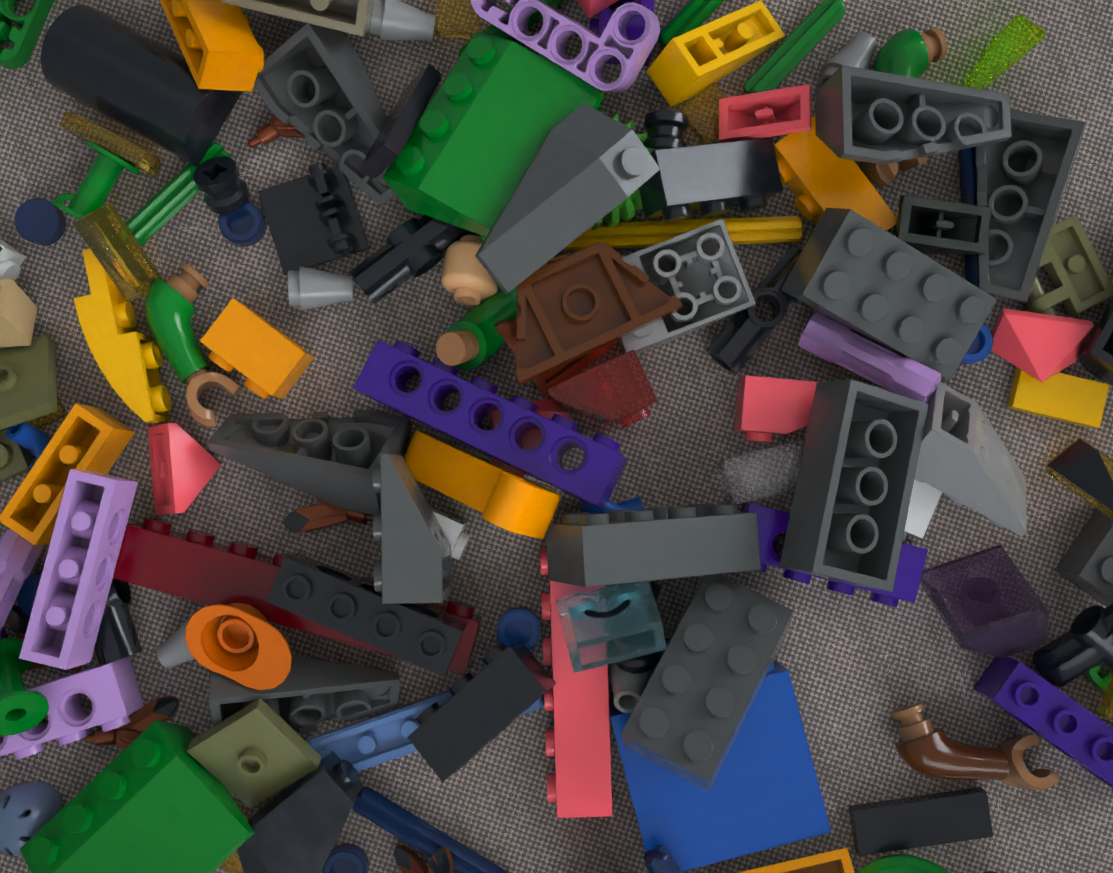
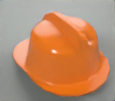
[185,602,292,690]

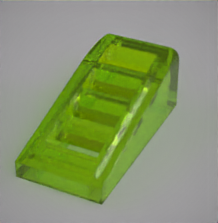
[962,14,1046,89]

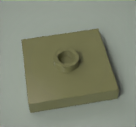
[0,334,57,430]
[187,698,321,808]

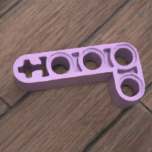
[471,0,660,93]

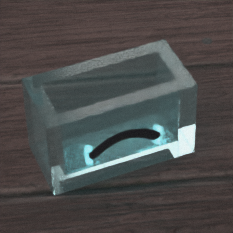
[556,581,666,673]

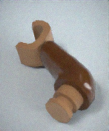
[891,702,1060,790]

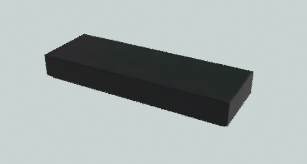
[359,64,442,179]
[848,787,993,856]

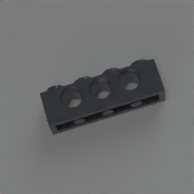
[266,552,468,676]

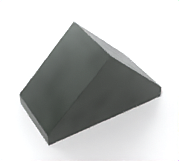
[895,195,992,255]

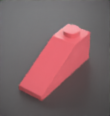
[734,375,882,443]

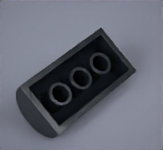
[41,5,243,167]

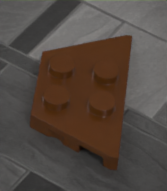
[515,241,683,386]

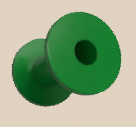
[50,140,141,224]
[0,638,49,736]

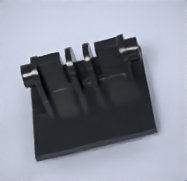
[258,162,369,276]

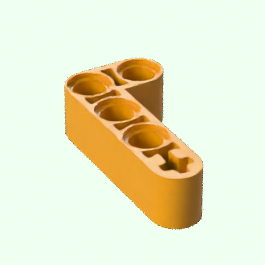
[404,429,562,539]

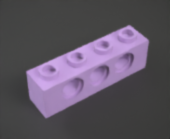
[19,469,138,670]
[0,656,144,764]

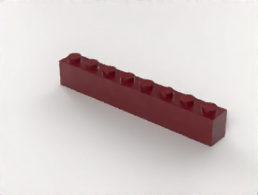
[113,517,483,675]

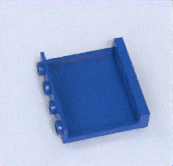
[609,662,831,872]

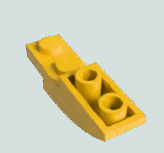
[73,248,172,424]

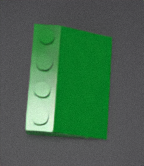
[383,32,605,237]
[20,720,254,873]

